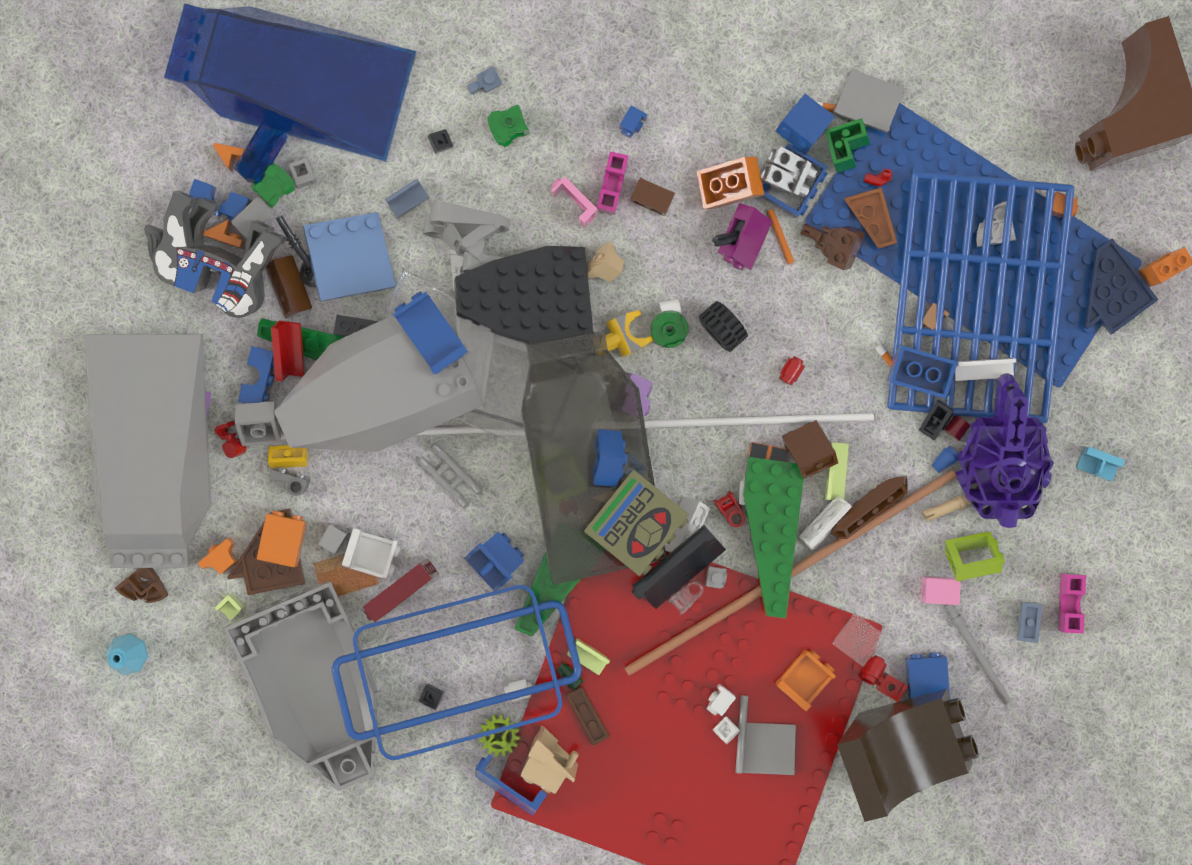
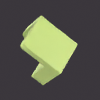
[215,593,246,620]

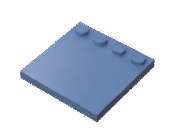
[303,212,396,302]

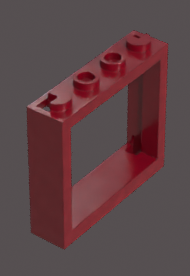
[363,559,440,623]

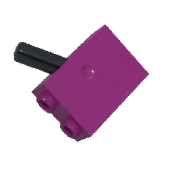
[712,203,773,271]

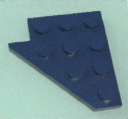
[1084,238,1159,335]

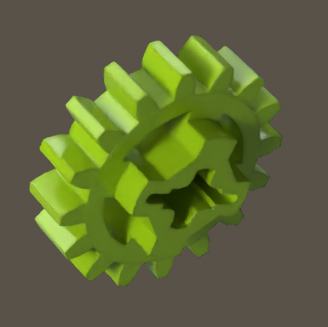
[478,714,521,757]

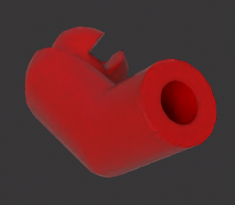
[863,169,893,187]

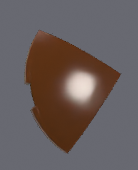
[115,568,168,603]

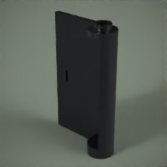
[632,525,726,609]

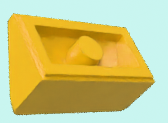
[268,445,308,468]

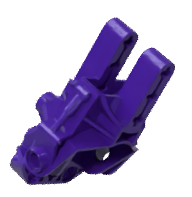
[955,373,1054,528]

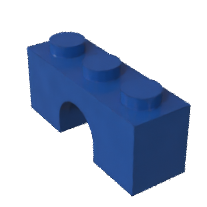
[189,179,252,221]
[238,346,274,404]

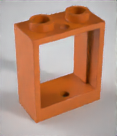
[1138,247,1192,287]

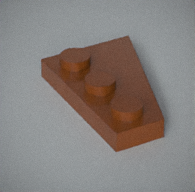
[844,187,897,249]

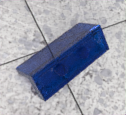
[234,122,288,184]

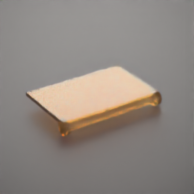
[313,554,379,596]

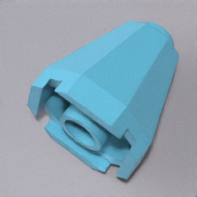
[106,634,148,675]

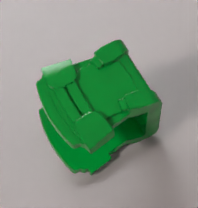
[487,105,530,148]
[250,163,295,208]

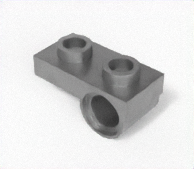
[268,467,310,496]

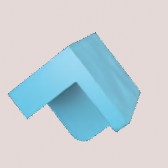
[1077,447,1125,481]

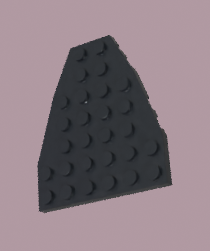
[454,246,596,354]

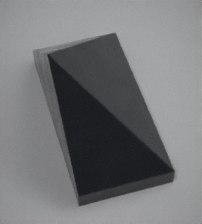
[919,400,954,441]

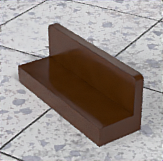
[266,255,312,319]

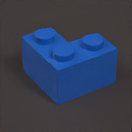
[592,429,627,487]

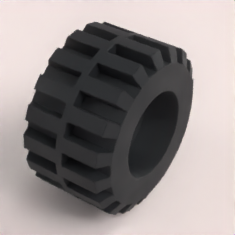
[699,301,748,352]

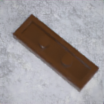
[565,686,610,746]

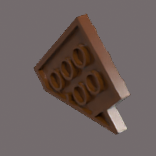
[227,508,305,595]

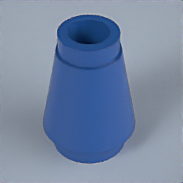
[932,445,958,473]

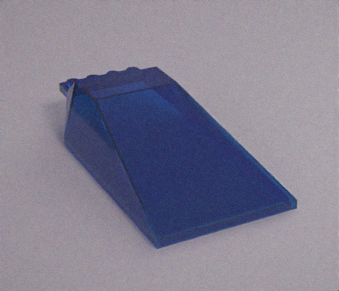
[164,3,417,162]

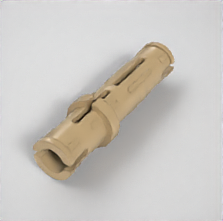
[922,494,971,522]

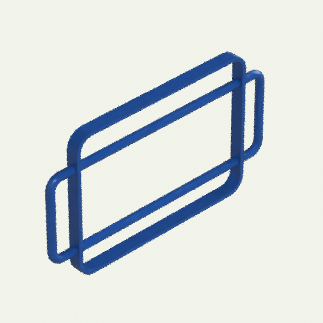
[331,585,582,760]

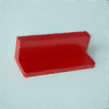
[271,320,305,382]

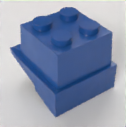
[464,532,525,591]

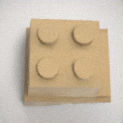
[521,725,579,794]

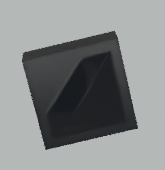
[427,129,453,154]
[418,683,444,710]

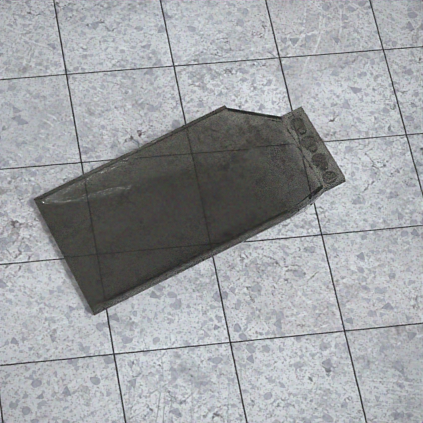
[521,330,666,585]

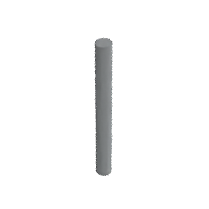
[735,695,748,773]

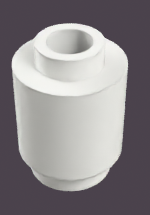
[504,679,533,702]

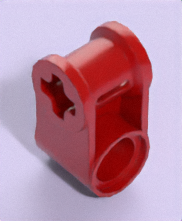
[713,490,745,528]

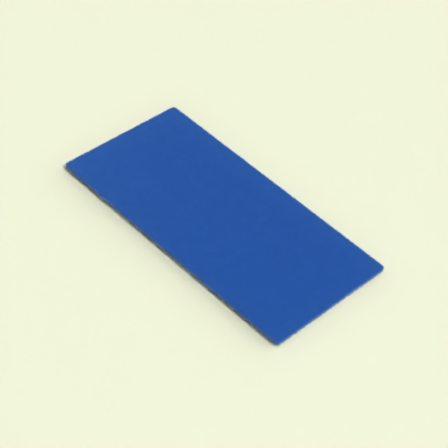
[806,103,1142,388]

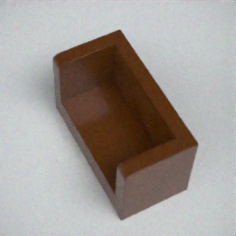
[630,178,675,216]

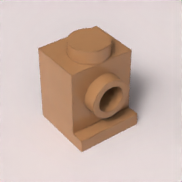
[923,303,949,330]

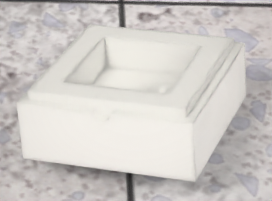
[713,716,740,744]

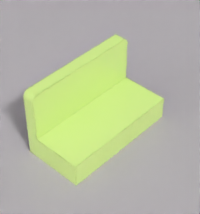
[567,638,610,675]

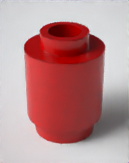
[779,356,805,386]
[861,655,887,686]

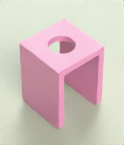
[921,576,961,605]

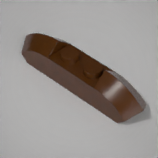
[830,475,908,539]

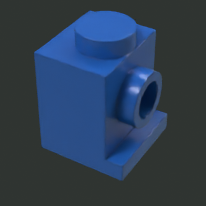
[619,105,648,138]

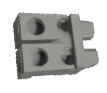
[760,146,817,196]

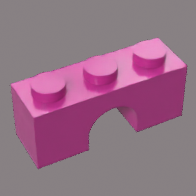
[597,151,629,215]
[1058,573,1086,634]

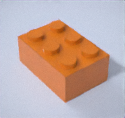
[696,157,764,209]

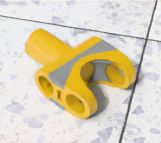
[595,310,653,358]

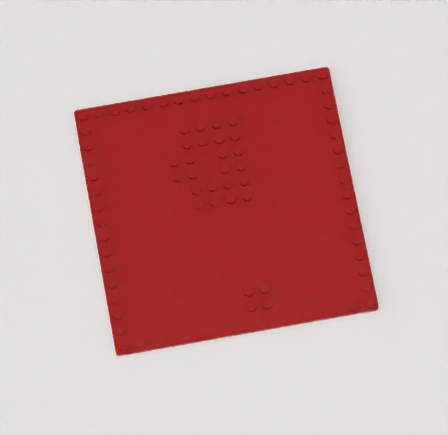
[491,550,882,865]

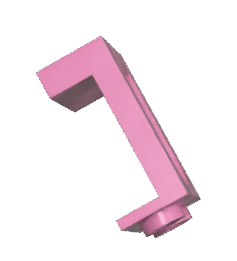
[551,177,598,228]

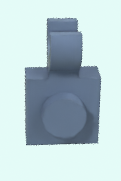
[467,67,502,95]

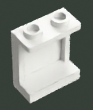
[342,528,401,580]

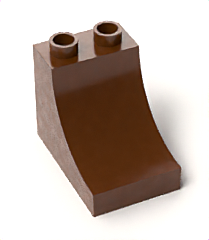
[1075,16,1192,171]

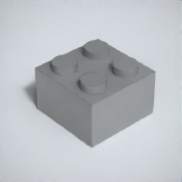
[235,401,281,446]

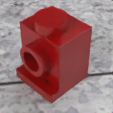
[875,672,908,703]

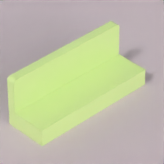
[824,442,849,500]

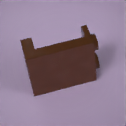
[782,420,838,479]

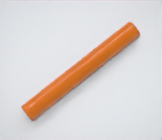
[767,209,795,265]

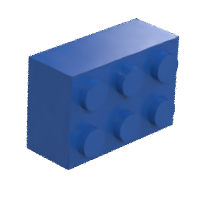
[887,345,958,399]

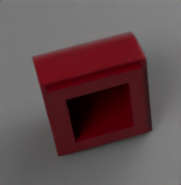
[943,415,971,442]

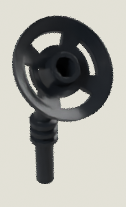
[276,215,316,287]

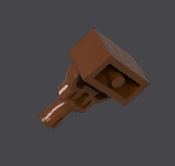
[800,223,866,271]

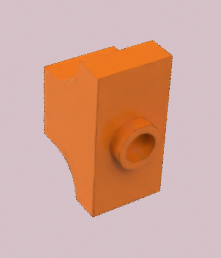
[198,537,238,574]

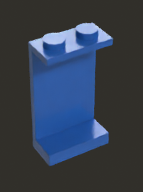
[392,291,468,375]
[475,754,547,816]

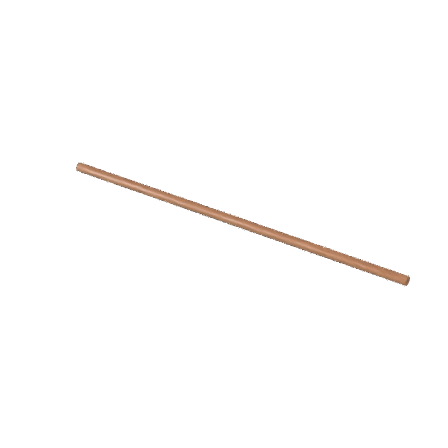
[624,470,957,676]

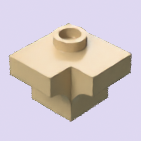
[587,241,624,283]

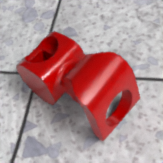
[215,420,247,458]

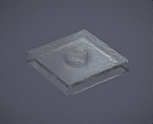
[832,612,886,667]

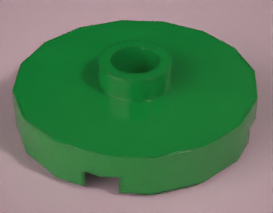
[650,310,689,348]

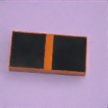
[748,442,789,462]

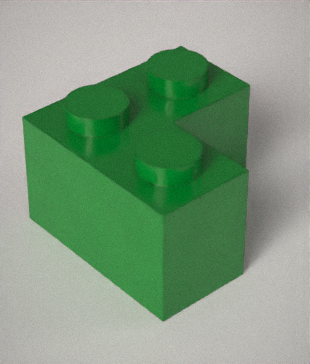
[825,118,870,173]

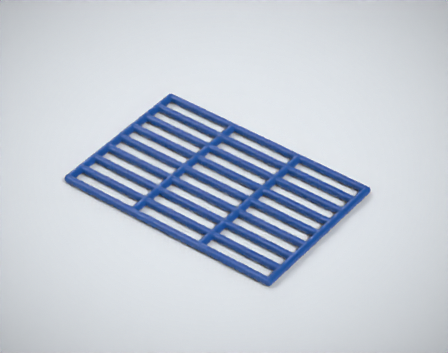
[887,171,1075,423]

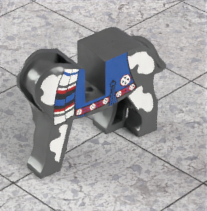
[144,190,287,318]

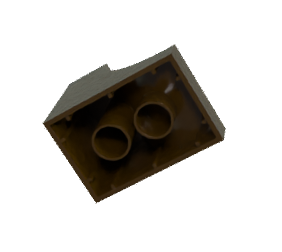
[837,688,979,822]

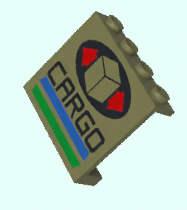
[583,469,689,576]

